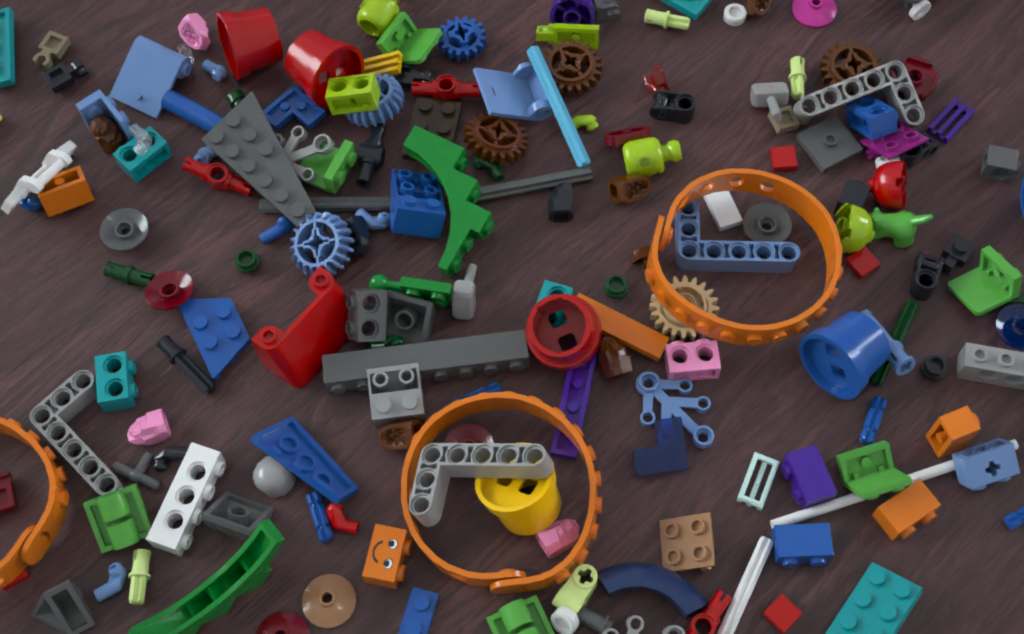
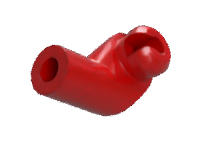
[326,502,360,535]

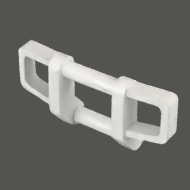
[1,140,78,215]

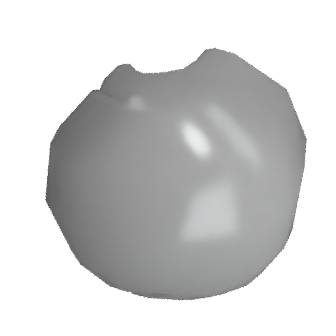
[253,456,296,498]

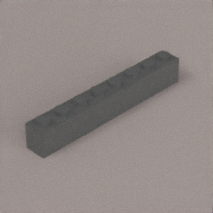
[322,329,529,394]

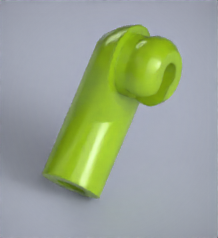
[572,114,599,131]

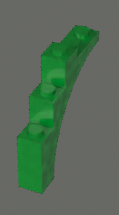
[403,125,495,278]
[128,519,285,634]

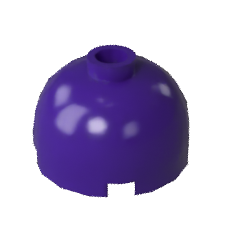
[549,0,595,25]

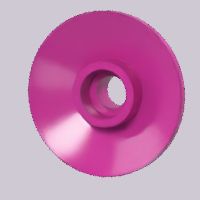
[791,0,837,28]

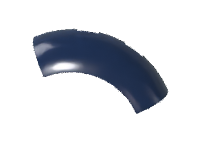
[597,562,708,619]

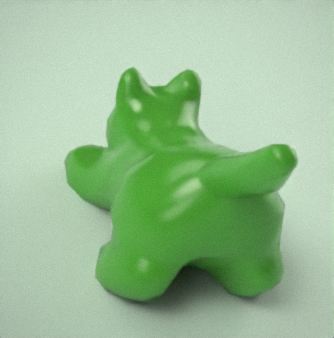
[869,207,933,248]

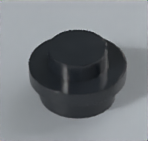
[921,355,948,380]

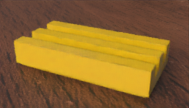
[363,50,403,76]

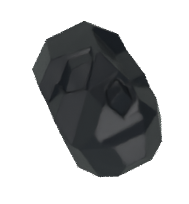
[548,183,573,223]
[345,216,370,257]

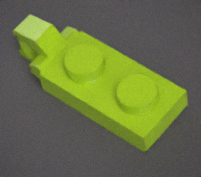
[536,23,599,49]

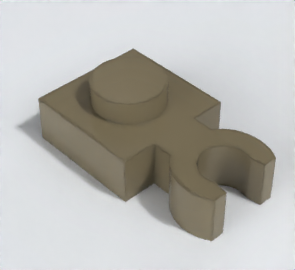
[33,30,71,70]
[767,105,811,134]

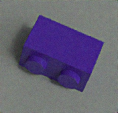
[781,444,838,510]

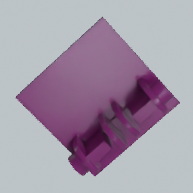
[860,122,929,160]

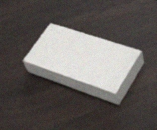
[703,191,743,232]

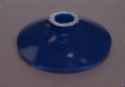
[995,303,1024,350]

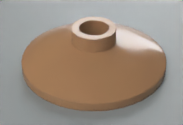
[302,574,357,629]

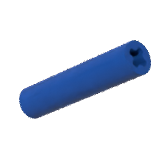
[161,89,224,132]

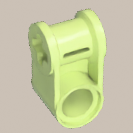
[552,564,598,616]

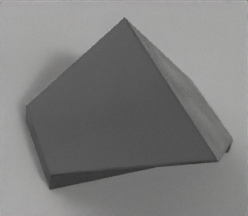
[30,579,95,634]

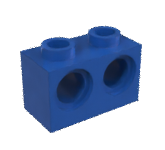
[845,95,898,141]

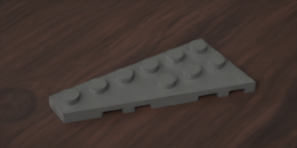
[201,91,316,229]

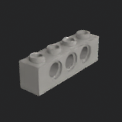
[956,342,1024,390]

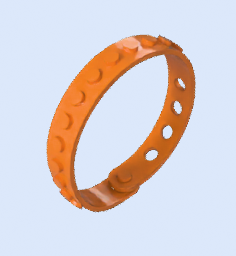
[645,168,843,346]
[401,391,602,594]
[0,417,69,590]

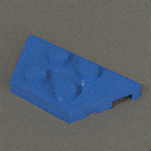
[179,298,252,382]

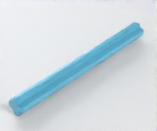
[527,46,591,168]

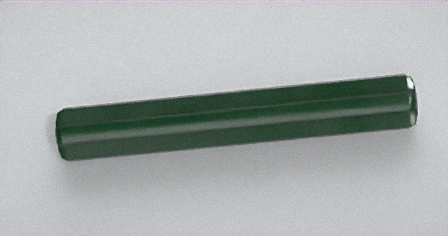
[869,300,919,387]

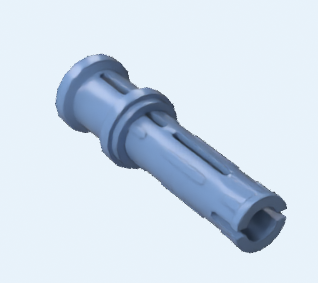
[860,309,916,376]

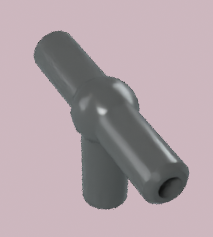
[111,452,162,491]

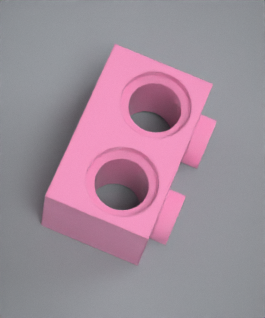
[664,339,721,381]

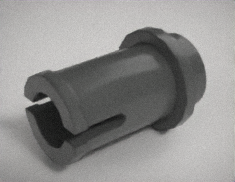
[578,606,614,634]

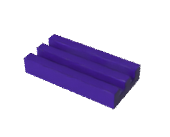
[927,97,975,144]

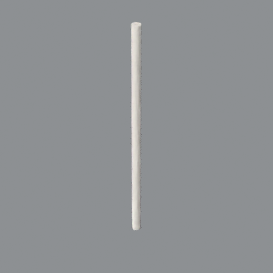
[770,439,1019,529]

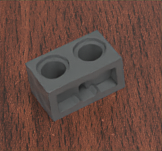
[345,288,387,342]

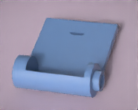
[110,36,192,119]
[473,62,553,121]

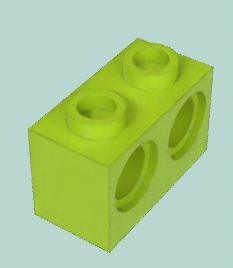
[325,73,381,115]

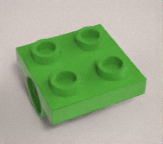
[83,483,152,553]
[486,595,555,634]

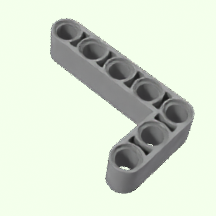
[793,61,925,128]
[29,370,124,496]
[409,443,554,527]

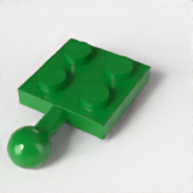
[369,274,453,308]

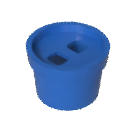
[799,311,890,400]

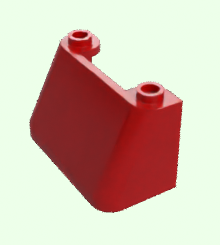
[251,266,348,388]

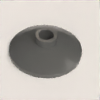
[742,202,792,242]
[100,208,149,251]

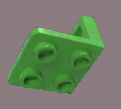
[376,12,443,64]
[297,139,357,195]
[948,245,1022,316]
[835,440,912,500]

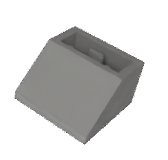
[366,363,426,426]

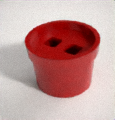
[216,7,283,80]
[284,30,364,109]
[526,294,602,370]

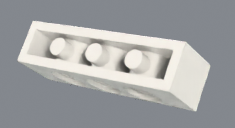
[146,442,226,557]

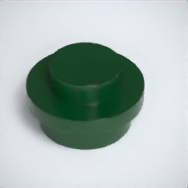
[235,249,260,273]
[604,274,629,299]

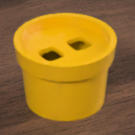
[475,443,562,536]

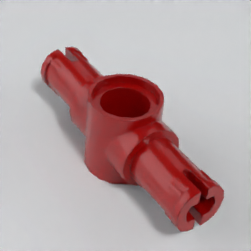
[411,74,481,101]
[182,156,254,197]
[685,589,732,634]

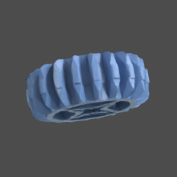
[345,72,405,128]
[289,212,355,275]

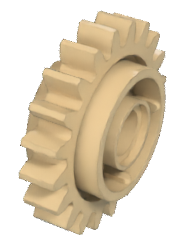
[649,275,719,342]

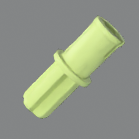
[644,8,690,30]
[788,56,807,100]
[128,549,151,605]

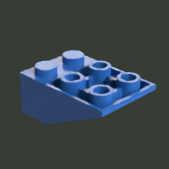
[390,169,446,239]

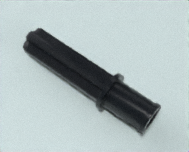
[156,335,216,395]

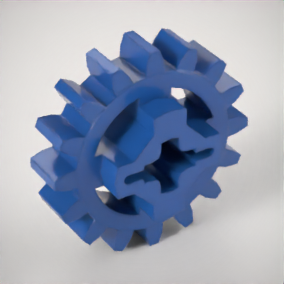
[438,16,487,62]

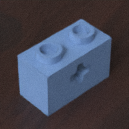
[952,438,1020,491]

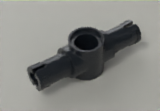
[356,123,386,188]

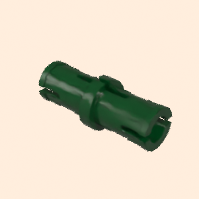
[103,261,156,287]

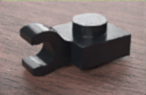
[43,59,88,94]
[391,63,433,89]
[941,233,977,276]

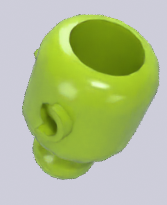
[357,0,400,37]
[622,137,682,179]

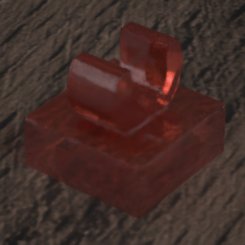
[643,63,671,93]

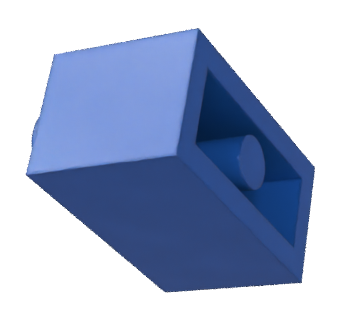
[771,523,834,568]

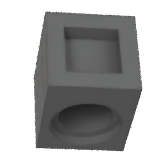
[980,144,1021,183]

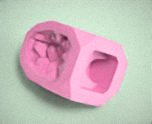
[178,13,211,51]
[127,409,171,446]
[535,518,579,559]

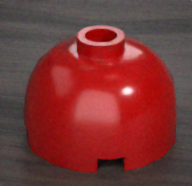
[868,161,907,209]

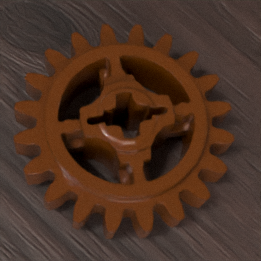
[543,38,603,97]
[819,39,884,95]
[463,112,529,166]

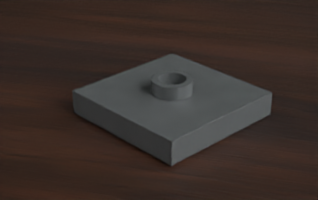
[796,115,863,174]

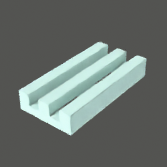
[736,452,780,511]

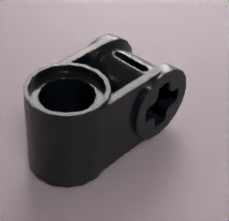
[649,89,696,124]
[899,127,941,170]
[909,250,944,301]

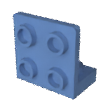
[75,89,136,142]

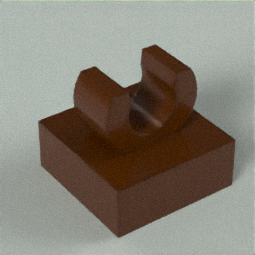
[628,244,659,272]

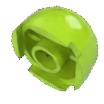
[835,203,875,254]

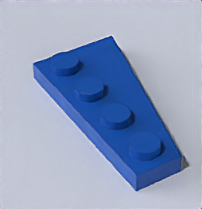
[250,416,359,505]

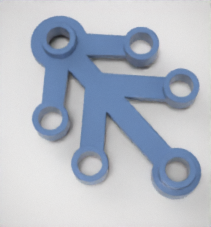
[636,371,714,449]

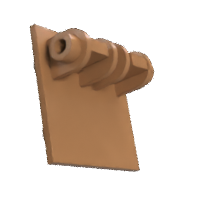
[659,512,716,572]

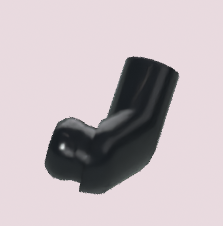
[152,446,189,472]

